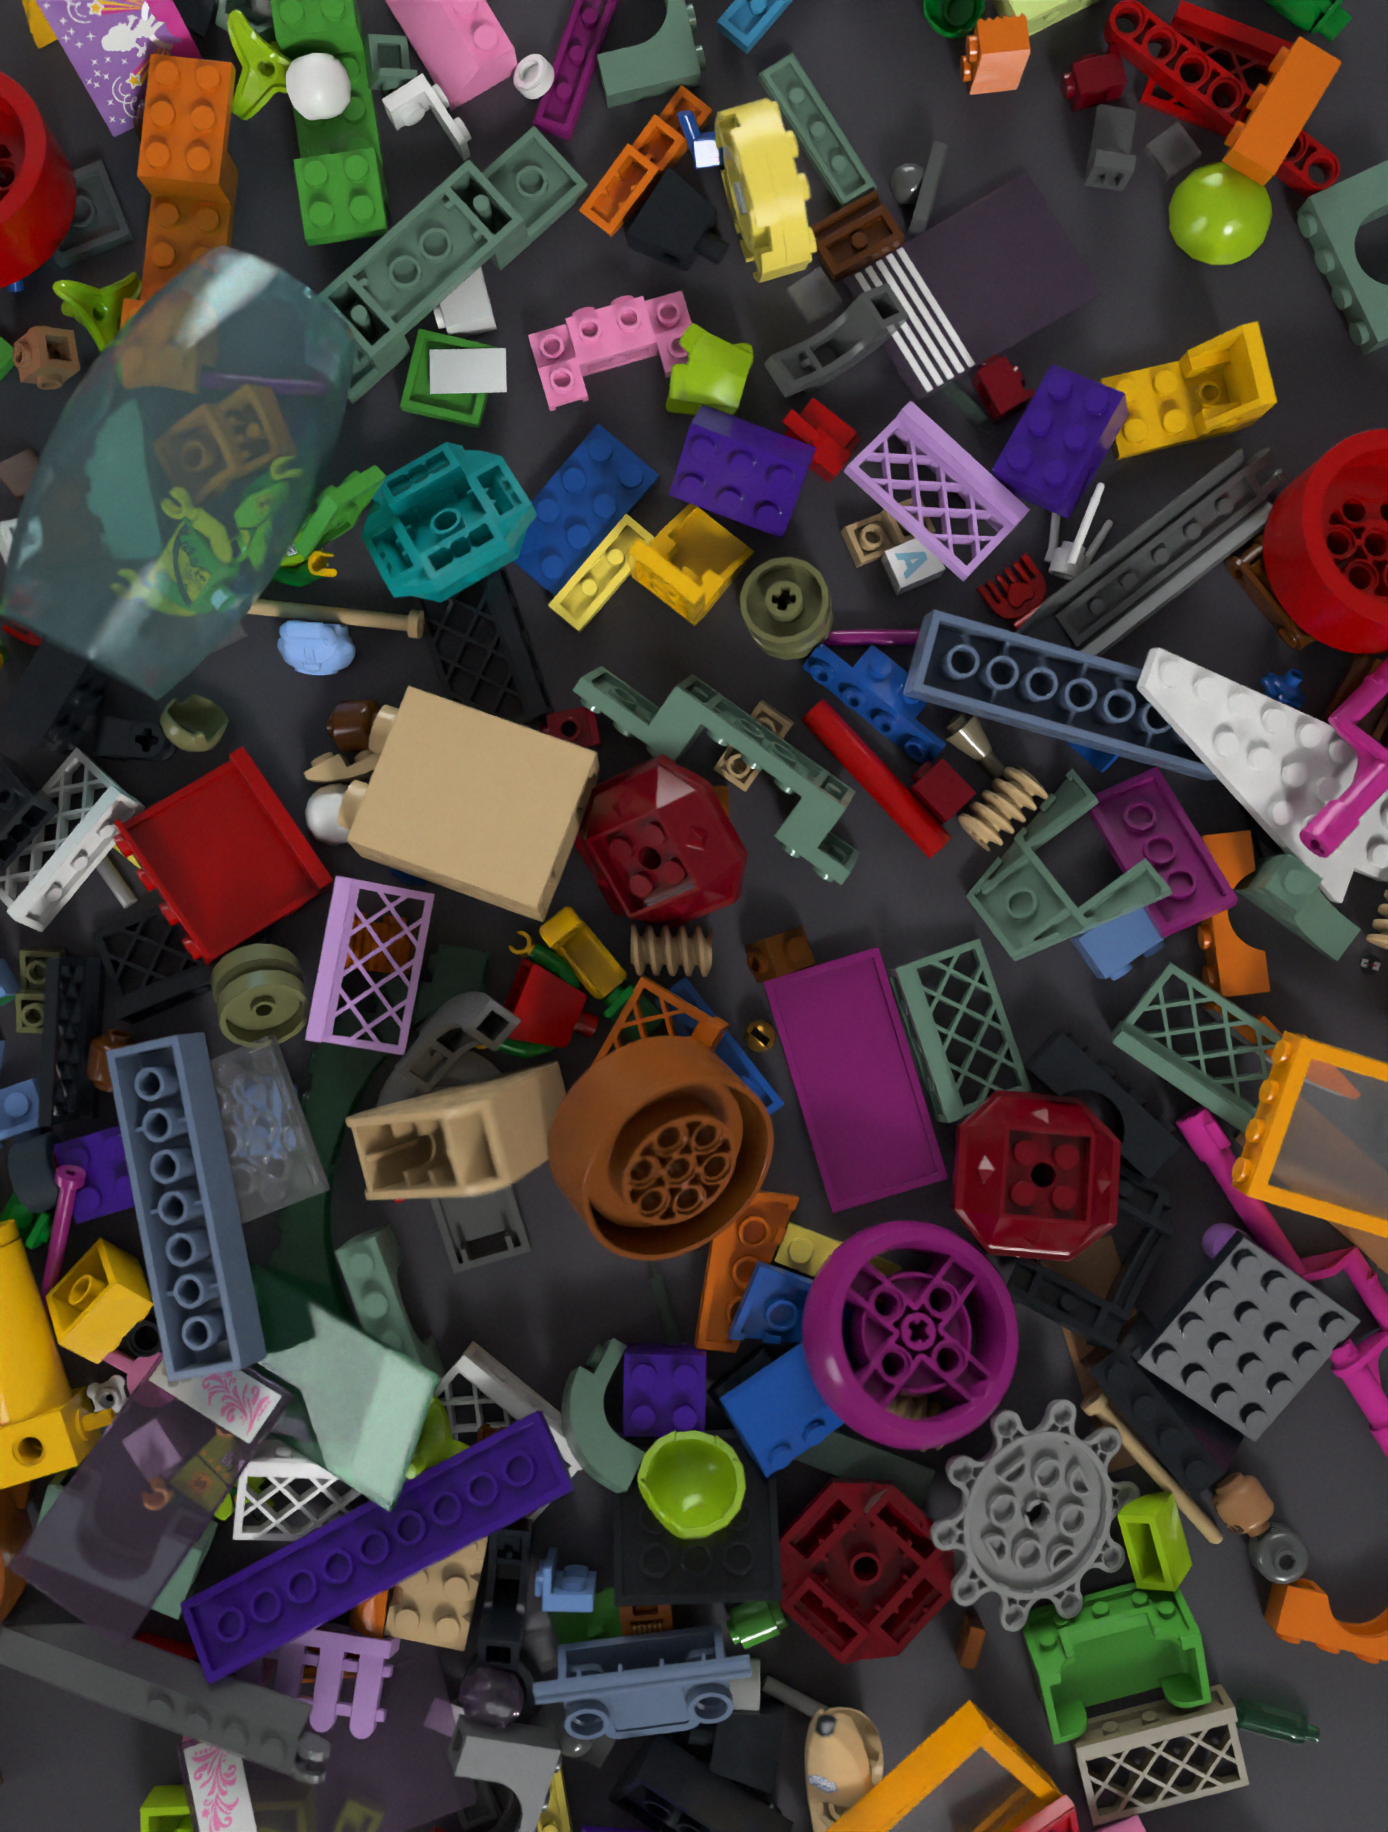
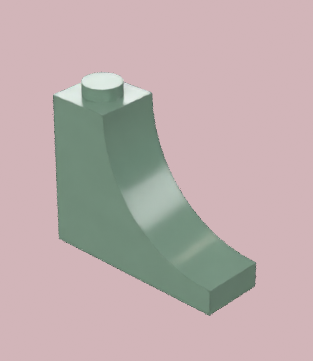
[1235,854,1361,962]

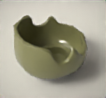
[160,694,229,752]

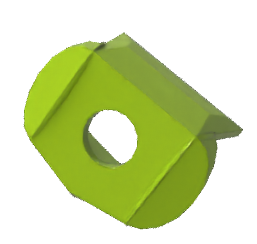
[665,323,754,417]

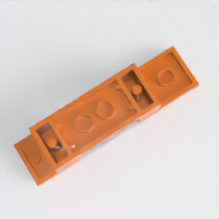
[115,54,239,393]

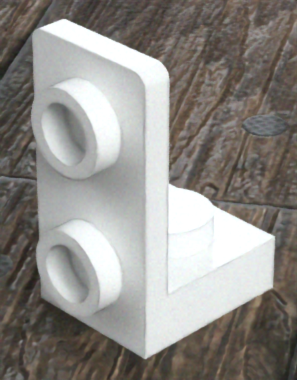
[382,73,471,160]

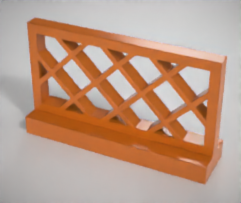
[590,975,730,1068]

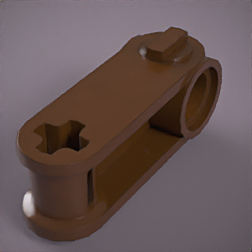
[1226,535,1317,651]

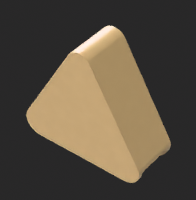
[345,1060,566,1200]

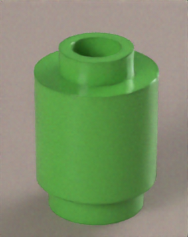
[726,1601,789,1649]

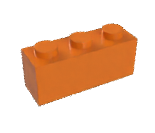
[1222,36,1342,186]

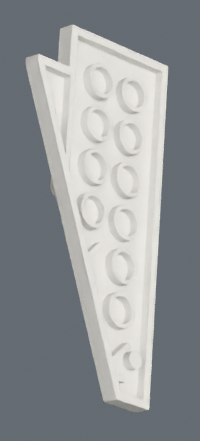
[1136,647,1388,903]

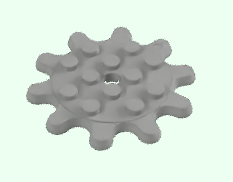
[930,1399,1140,1632]

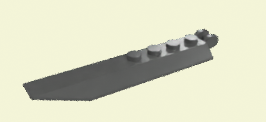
[1015,447,1287,657]
[0,1623,331,1785]

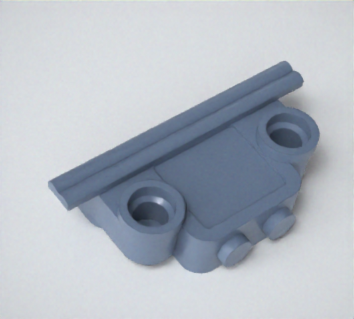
[533,1624,752,1740]

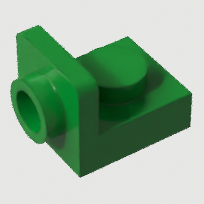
[603,984,664,1042]
[0,1191,56,1250]

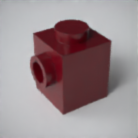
[909,758,976,824]

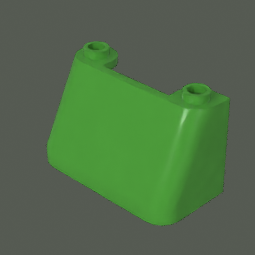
[1022,1582,1212,1745]

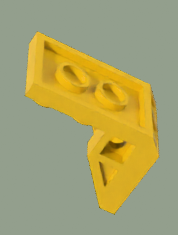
[1099,321,1277,460]
[627,503,754,627]

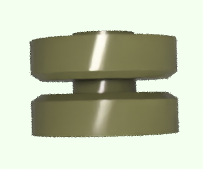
[740,557,834,660]
[210,944,311,1047]

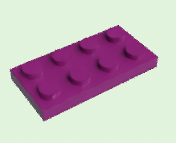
[1087,767,1238,939]

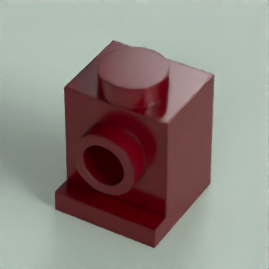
[1060,43,1128,113]
[972,354,1035,424]
[540,706,603,750]

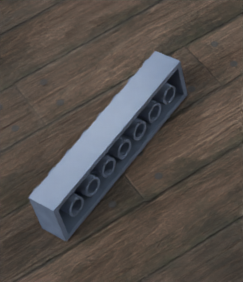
[903,610,1218,781]
[106,1032,267,1382]

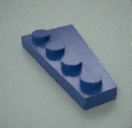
[727,1260,885,1351]

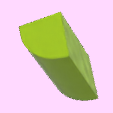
[1117,1491,1193,1592]

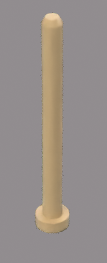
[234,597,425,639]
[1080,1388,1223,1544]

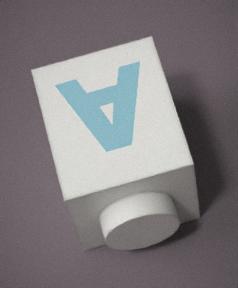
[881,538,945,596]

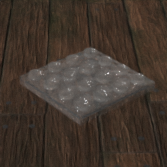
[210,1035,330,1224]

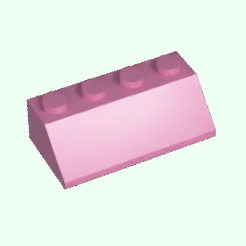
[384,0,518,111]

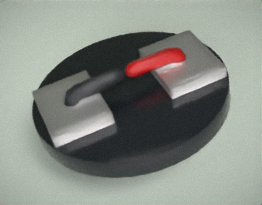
[1360,955,1381,975]

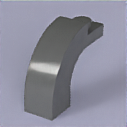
[764,283,909,398]

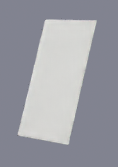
[429,348,507,394]

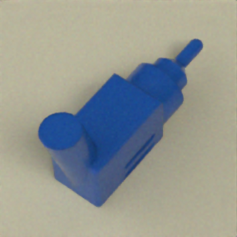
[676,110,724,169]

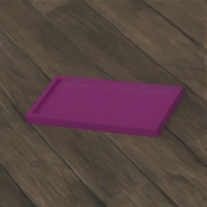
[763,947,948,1213]

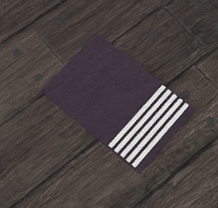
[843,172,1102,403]

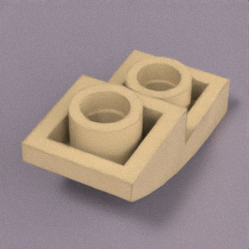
[840,498,936,568]
[713,700,795,792]
[303,750,381,784]

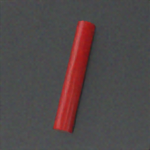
[801,698,952,859]

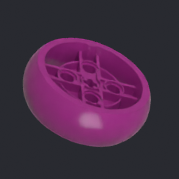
[802,1220,1019,1450]

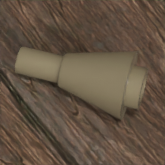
[944,712,1006,779]

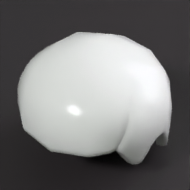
[286,53,351,120]
[304,783,350,846]

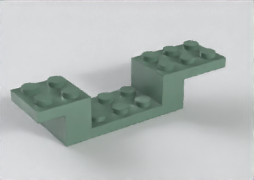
[296,126,589,404]
[572,666,860,885]

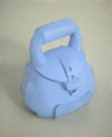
[277,619,356,675]

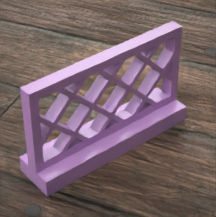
[844,401,1030,582]
[305,876,435,1055]

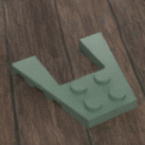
[965,768,1173,961]

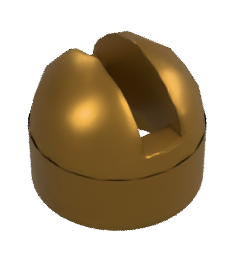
[744,1020,776,1052]

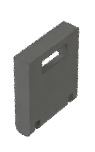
[429,1183,532,1273]

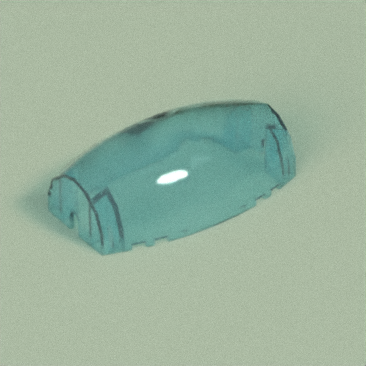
[0,245,356,701]

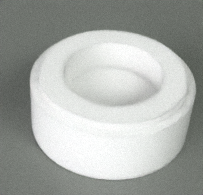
[513,54,554,99]

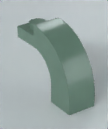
[561,1338,645,1493]

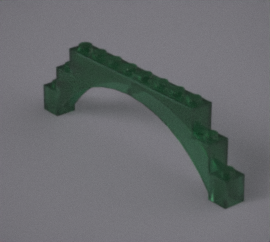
[261,943,492,1429]

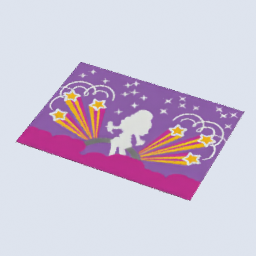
[36,0,203,137]

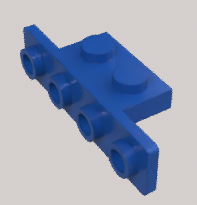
[803,643,946,765]

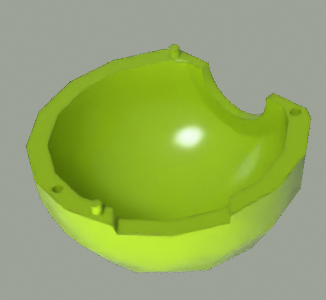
[1168,162,1272,265]
[638,1430,746,1539]

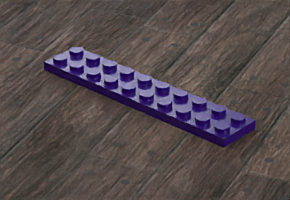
[180,1410,576,1684]

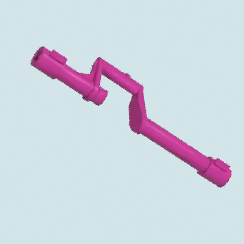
[1299,657,1388,858]
[1176,1105,1388,1459]

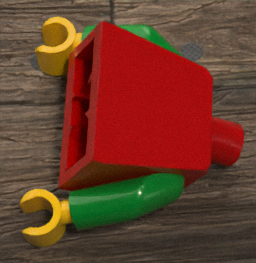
[475,931,598,1059]

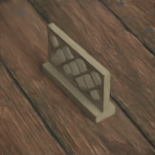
[1070,1684,1250,1826]

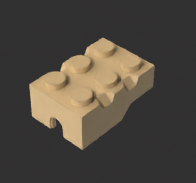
[384,1536,489,1651]

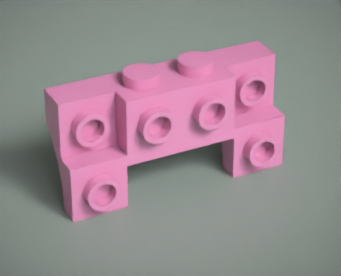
[528,290,692,412]

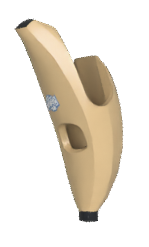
[804,1707,884,1832]

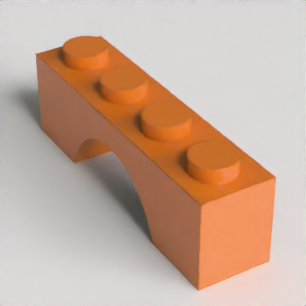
[1197,830,1270,997]
[1264,1578,1388,1664]

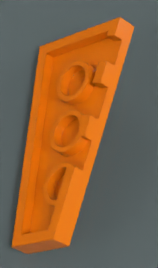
[694,1190,800,1353]

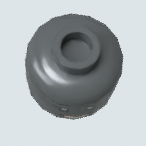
[1247,1522,1309,1584]

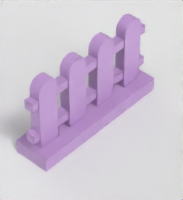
[235,1622,401,1739]

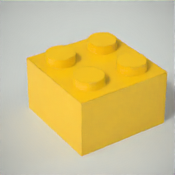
[45,1237,154,1365]

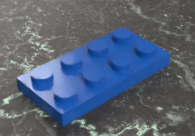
[512,423,660,597]

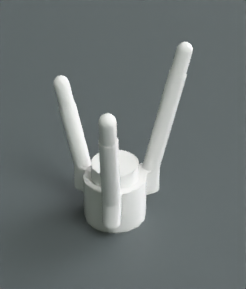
[1044,482,1113,581]

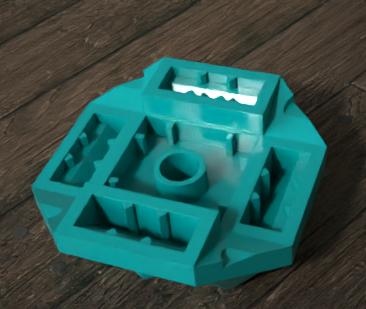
[361,442,537,602]

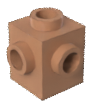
[13,326,80,390]

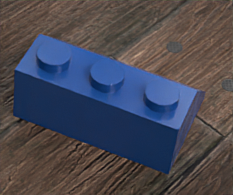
[719,1342,844,1478]

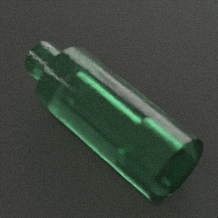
[1235,1698,1320,1746]

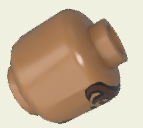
[1211,1471,1275,1537]

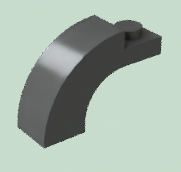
[394,991,521,1094]

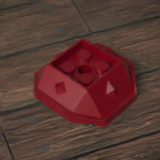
[574,754,748,929]
[951,1090,1121,1262]
[779,1478,954,1664]

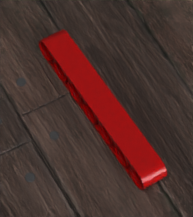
[1103,0,1340,198]

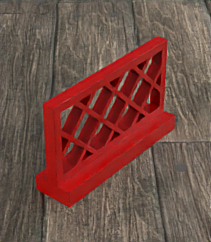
[1139,0,1293,158]

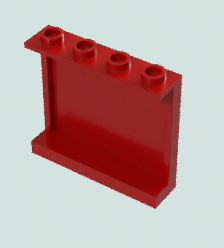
[112,746,334,966]

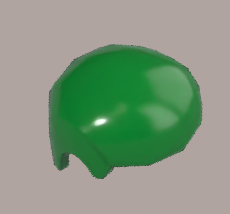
[923,0,986,39]

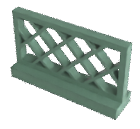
[886,938,1032,1123]
[1111,960,1282,1134]

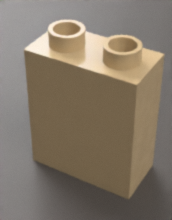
[338,686,601,923]

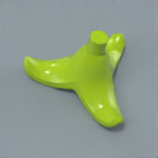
[227,9,292,120]
[53,272,142,374]
[403,1395,470,1481]

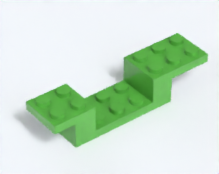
[270,0,391,246]

